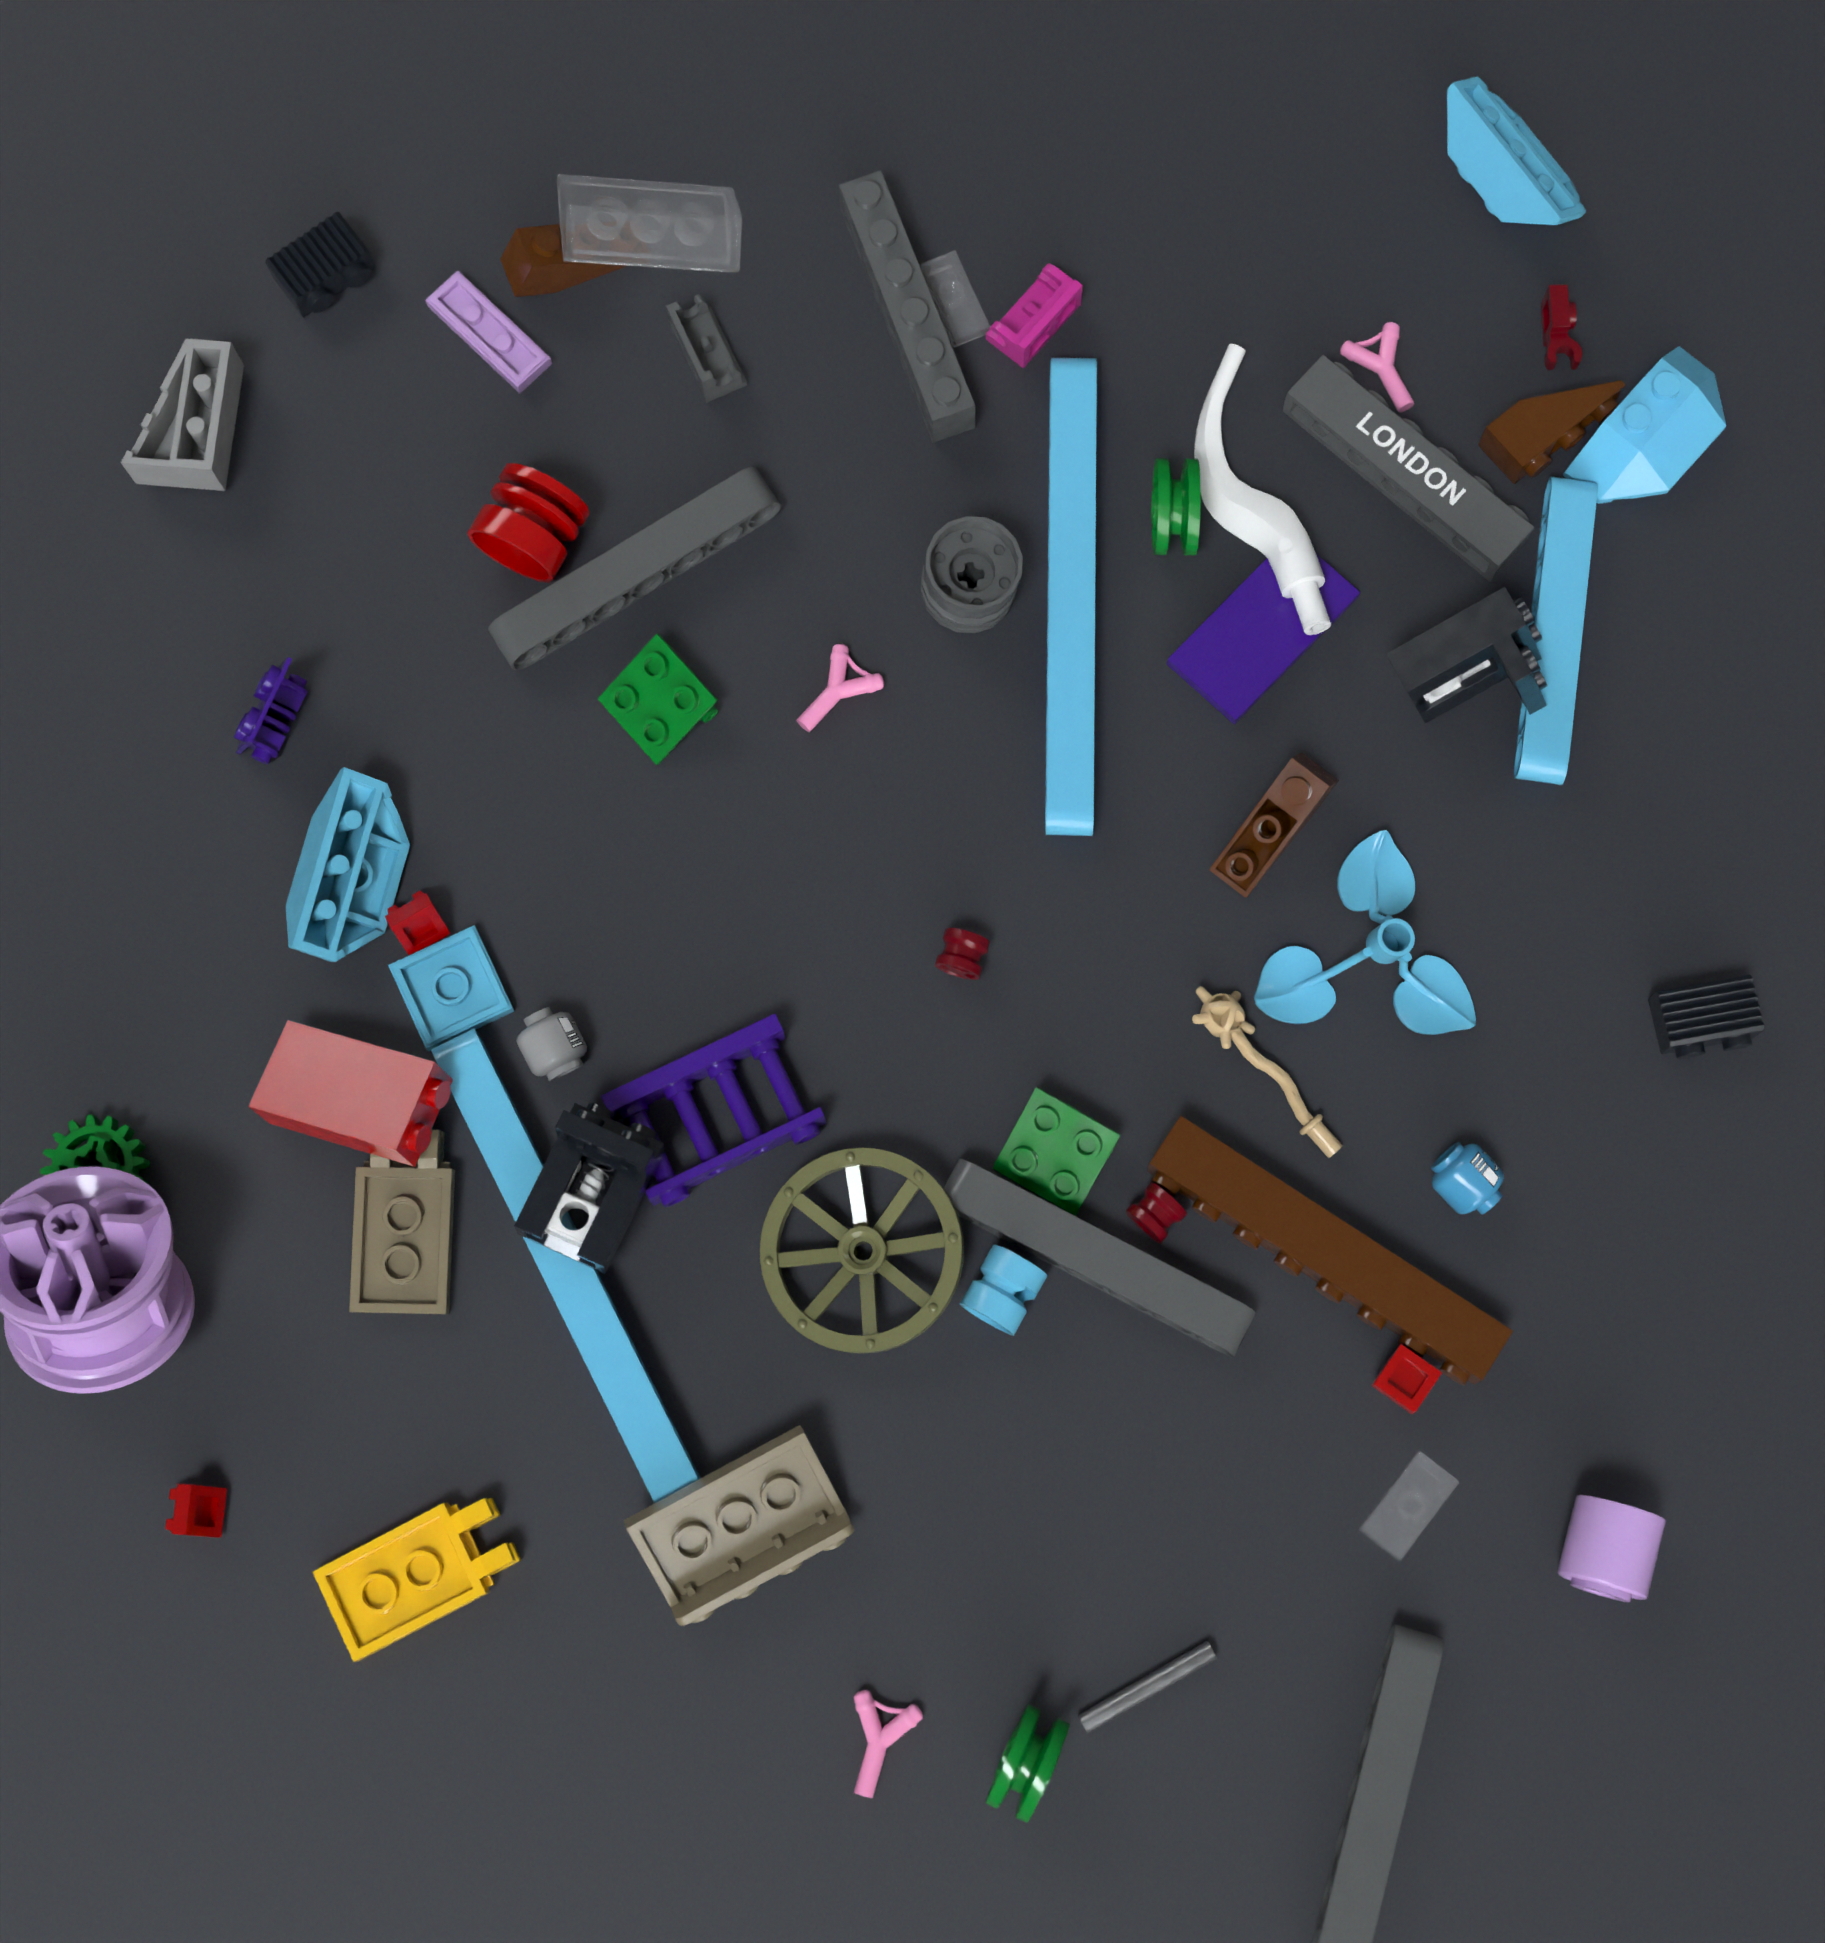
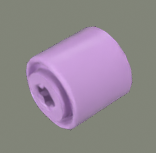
[1557,1495,1666,1602]

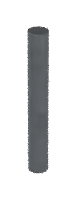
[1078,1641,1217,1734]

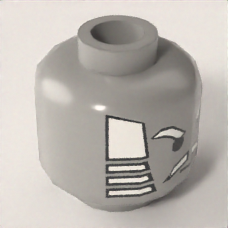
[516,1007,587,1081]

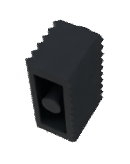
[265,212,376,317]
[1648,975,1765,1059]

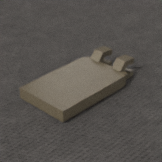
[349,1130,455,1314]

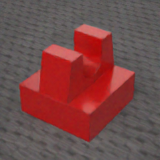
[385,891,451,955]
[1371,1344,1442,1414]
[165,1484,227,1538]

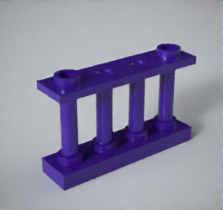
[601,1014,826,1207]

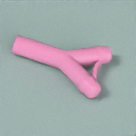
[1340,322,1414,413]
[796,644,884,733]
[853,1690,923,1798]

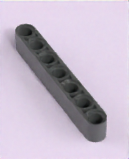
[488,467,781,670]
[943,1159,1256,1357]
[1312,1624,1444,1943]

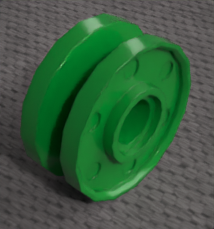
[1151,458,1201,555]
[985,1704,1070,1823]

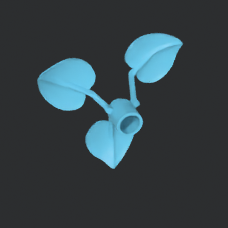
[1254,830,1476,1035]

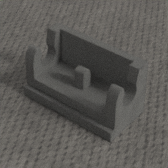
[666,294,747,403]

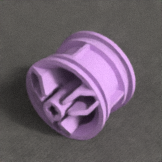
[0,1167,195,1393]

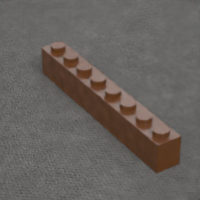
[1146,1116,1513,1385]

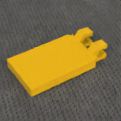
[313,1498,522,1662]

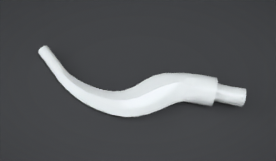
[1195,344,1331,635]

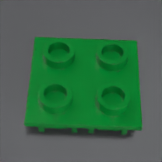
[598,634,718,765]
[992,1087,1121,1216]

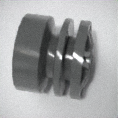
[920,516,1023,633]

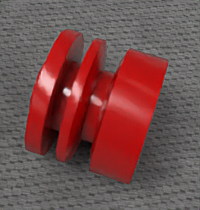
[467,463,590,583]

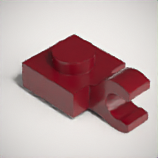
[1540,285,1582,370]

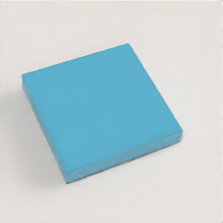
[388,925,515,1051]

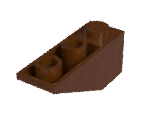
[500,216,651,297]
[1478,380,1626,484]
[1209,753,1339,898]

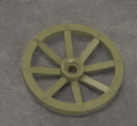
[760,1148,964,1354]

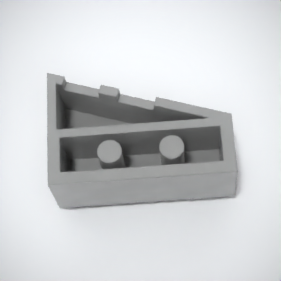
[121,338,244,491]

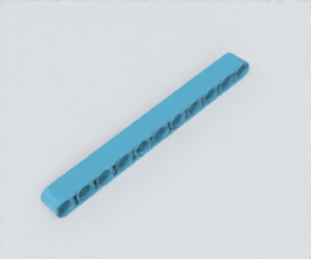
[1045,358,1097,836]
[431,1028,701,1503]

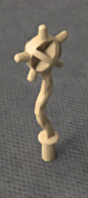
[1192,986,1343,1158]

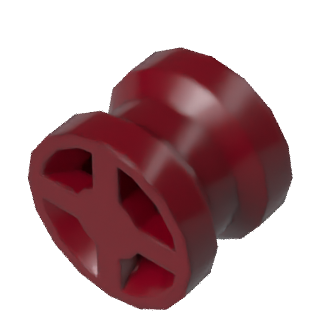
[935,928,990,980]
[1125,1182,1187,1244]

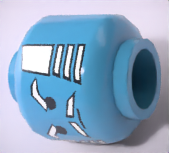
[1431,1142,1504,1215]

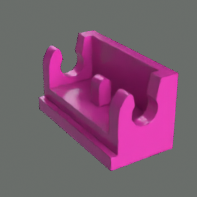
[986,263,1083,369]

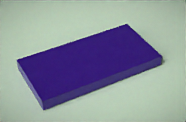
[1167,554,1360,725]

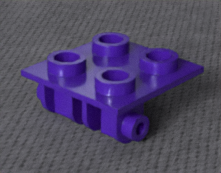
[233,657,308,764]

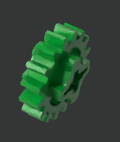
[40,1114,150,1183]

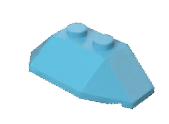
[1447,77,1586,225]
[1563,346,1726,504]
[285,767,410,962]

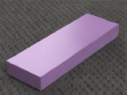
[426,271,552,393]

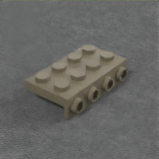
[624,1425,855,1626]

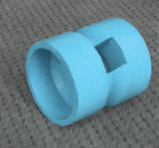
[960,1244,1048,1336]

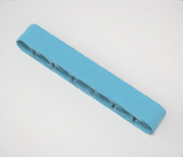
[1514,476,1598,785]

